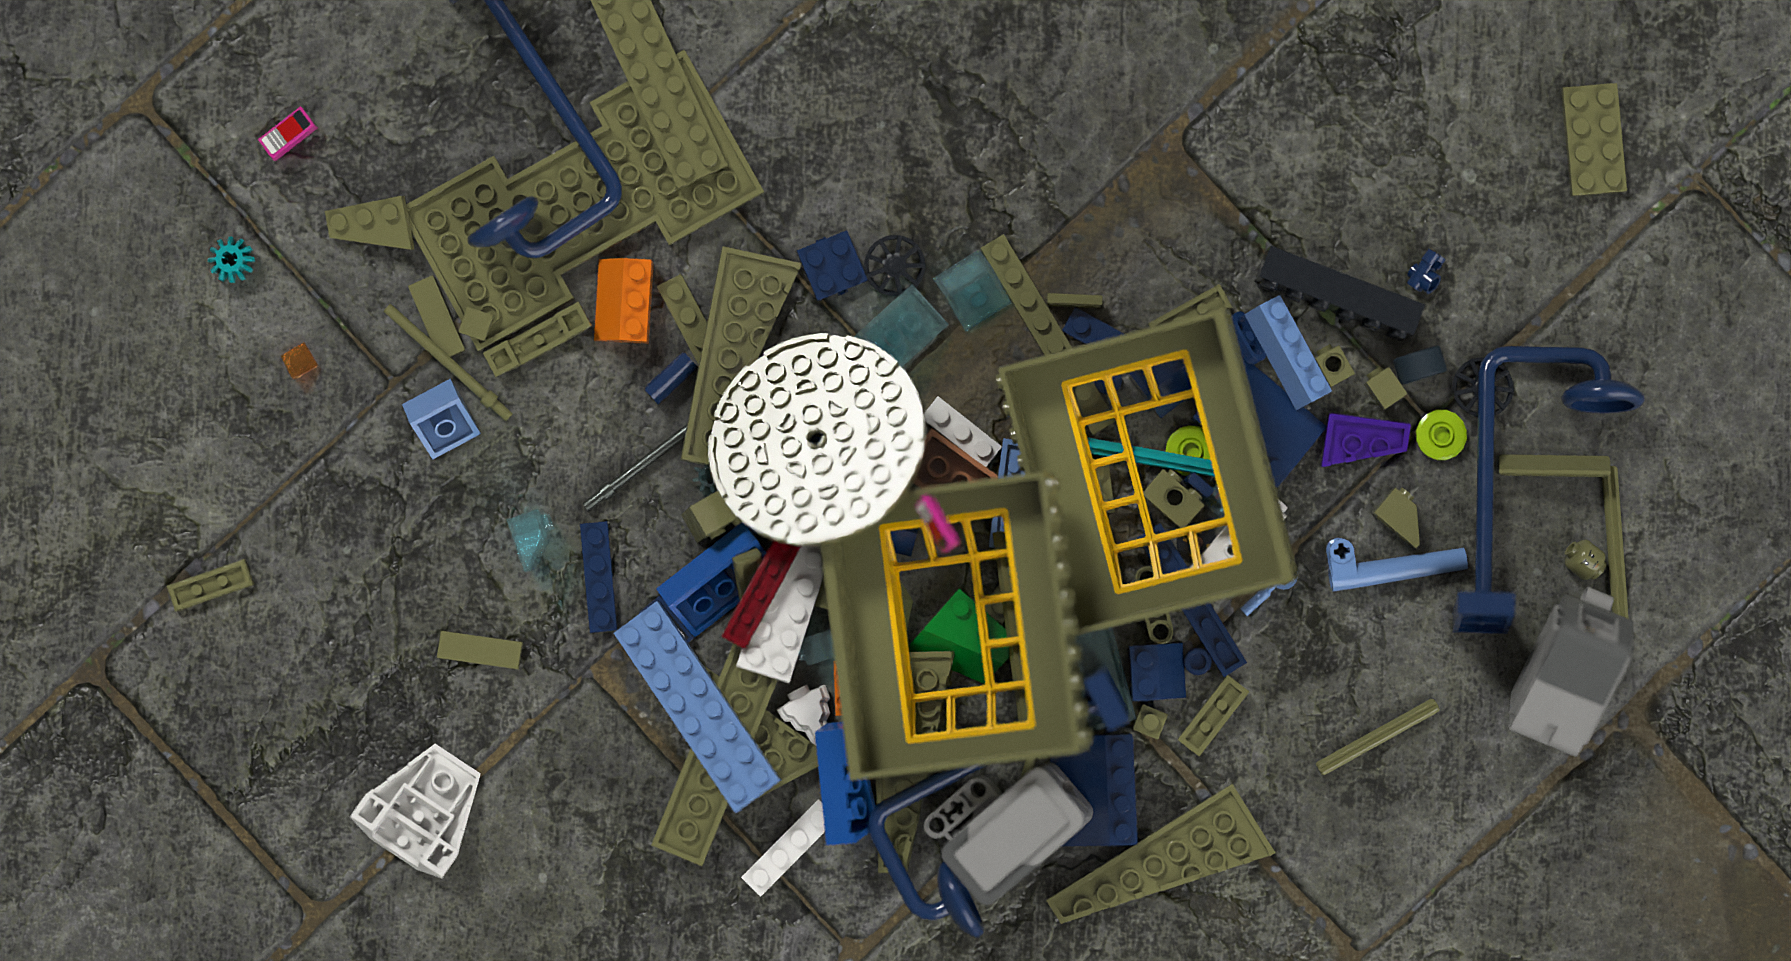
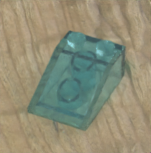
[854,284,949,367]

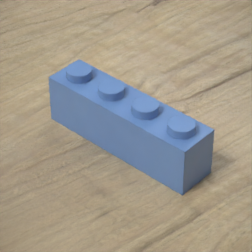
[1244,295,1332,410]

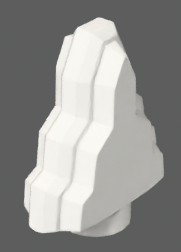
[777,685,830,745]

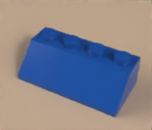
[656,522,767,637]

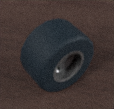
[1393,346,1447,385]

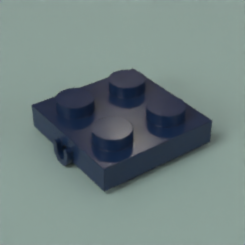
[796,230,868,302]

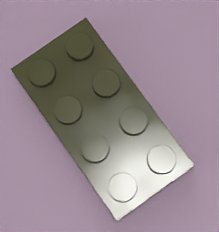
[1561,83,1627,197]

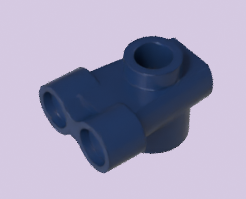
[1407,248,1446,294]

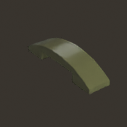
[483,302,592,377]

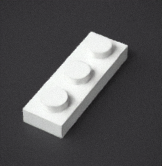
[924,396,1002,467]

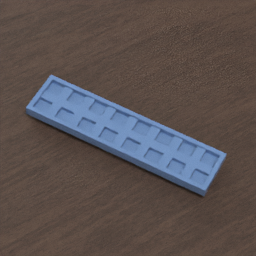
[614,601,781,812]

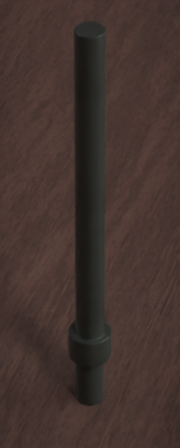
[582,424,687,512]

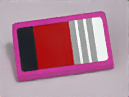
[258,106,318,161]
[915,495,960,553]

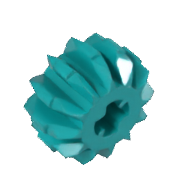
[208,236,255,283]

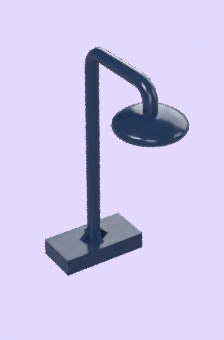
[449,0,622,258]
[1452,346,1645,634]
[868,661,1129,937]

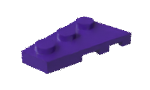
[1321,412,1411,467]

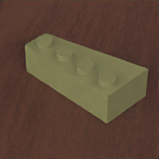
[681,491,742,543]

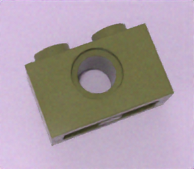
[1143,469,1204,528]

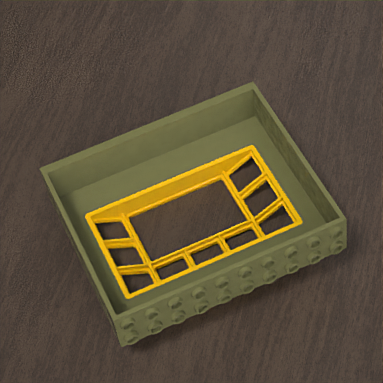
[996,309,1299,636]
[821,472,1093,780]

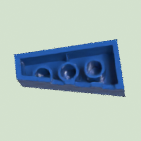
[815,722,875,845]

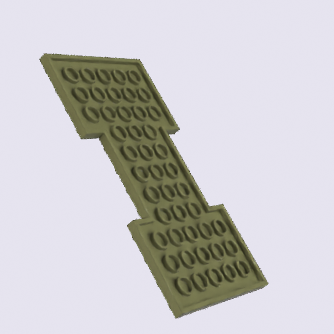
[406,50,764,352]

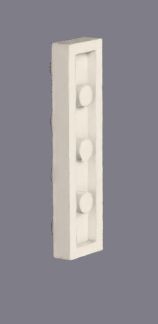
[741,799,825,897]

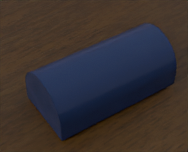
[644,352,698,405]

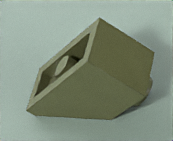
[1371,488,1420,549]

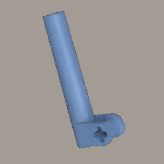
[1326,538,1468,592]

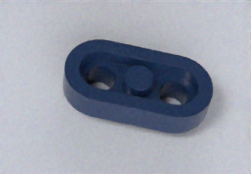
[1231,311,1266,364]

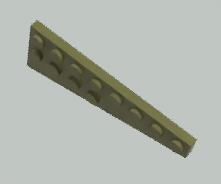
[680,246,801,465]
[876,651,954,873]
[1046,784,1275,924]

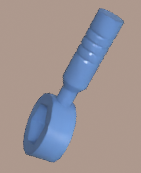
[1240,579,1297,616]

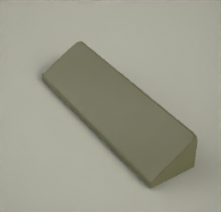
[1499,454,1611,477]

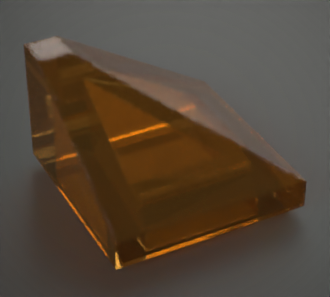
[281,342,318,379]

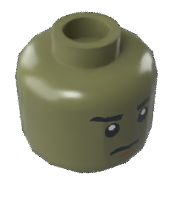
[1565,540,1606,580]

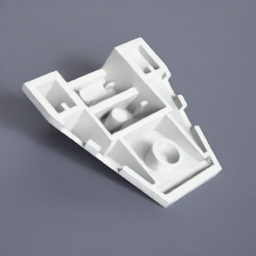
[350,744,480,878]

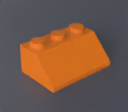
[594,258,654,344]

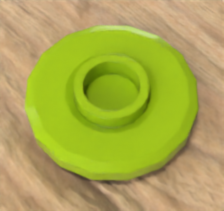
[1416,410,1467,460]
[1165,425,1211,476]

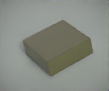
[459,306,494,341]

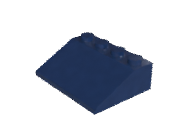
[1191,360,1327,488]
[1050,734,1137,846]

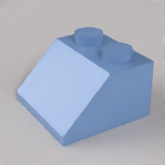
[402,379,481,459]

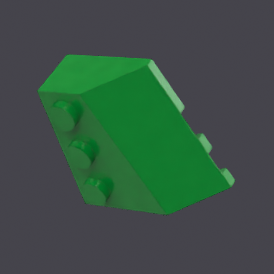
[909,589,1010,684]

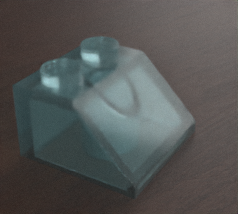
[933,250,1012,332]
[507,509,554,573]

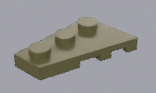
[325,196,415,250]

